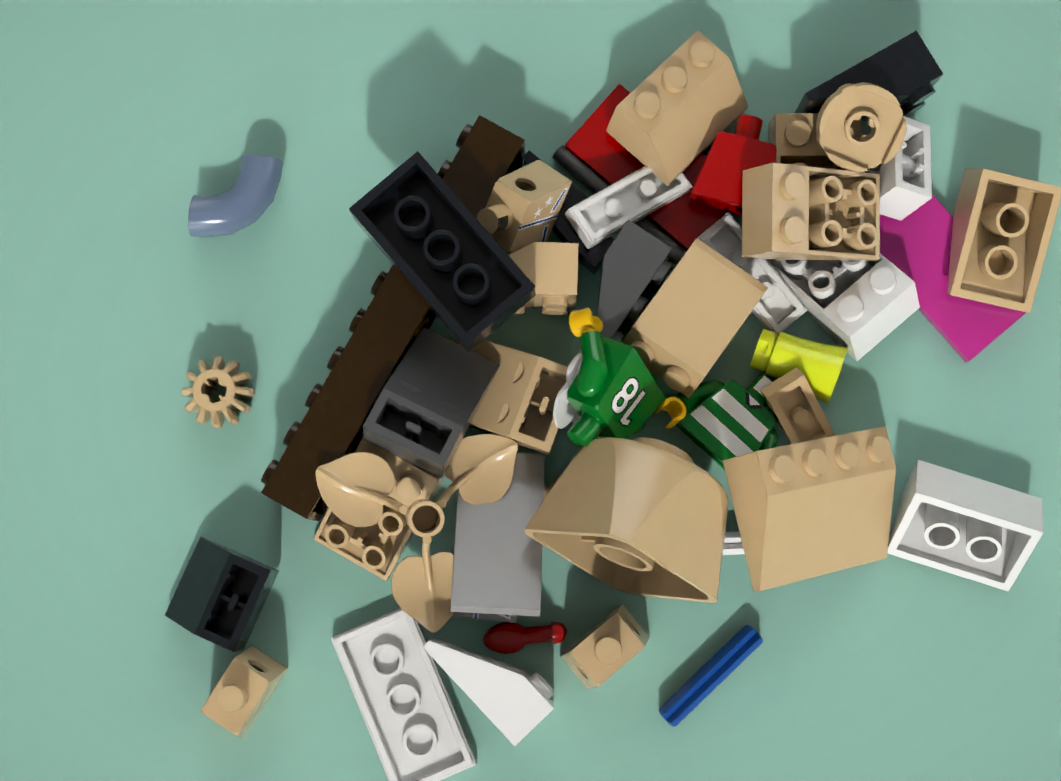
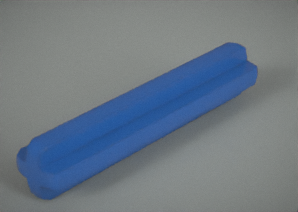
[659,625,763,727]

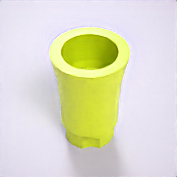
[750,329,848,404]

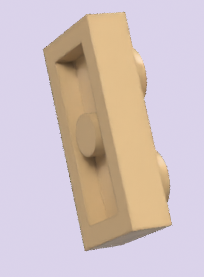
[760,367,836,444]

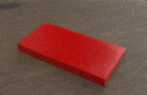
[565,84,727,252]

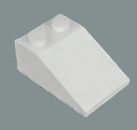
[423,637,554,746]

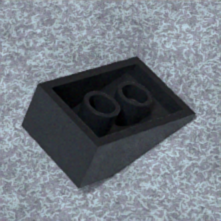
[795,30,943,121]

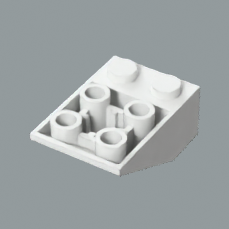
[768,253,920,361]

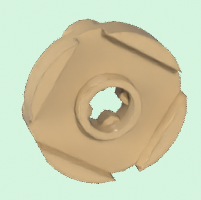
[816,82,907,172]

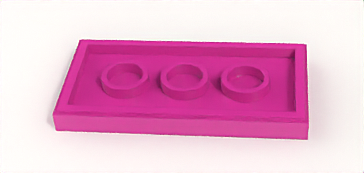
[880,194,1026,363]

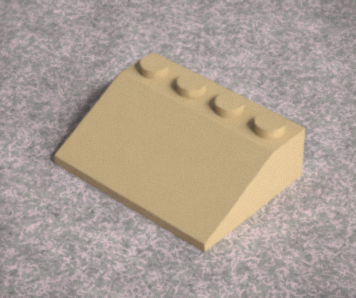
[723,426,896,592]

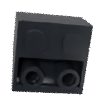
[165,536,279,652]

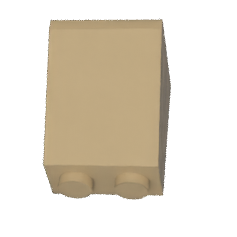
[622,238,768,398]

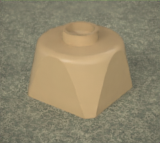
[525,437,729,604]

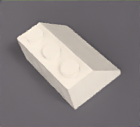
[887,460,1044,592]

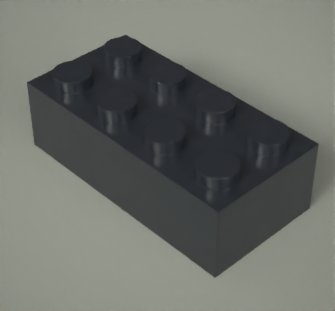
[349,151,536,352]

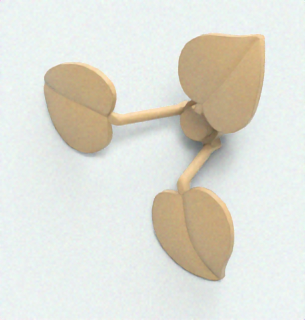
[316,434,518,633]

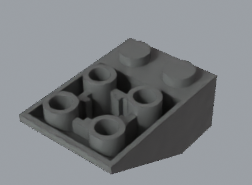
[596,219,673,343]
[363,327,500,478]

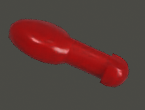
[483,622,567,654]

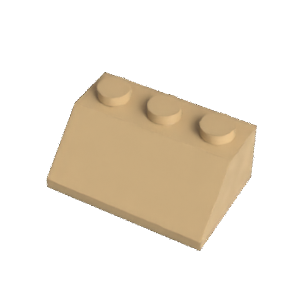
[606,30,748,186]

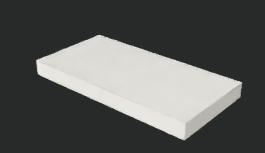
[331,608,477,781]

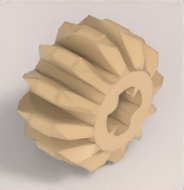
[181,356,255,429]

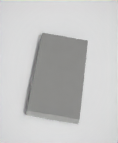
[451,453,545,617]

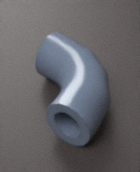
[188,154,283,237]

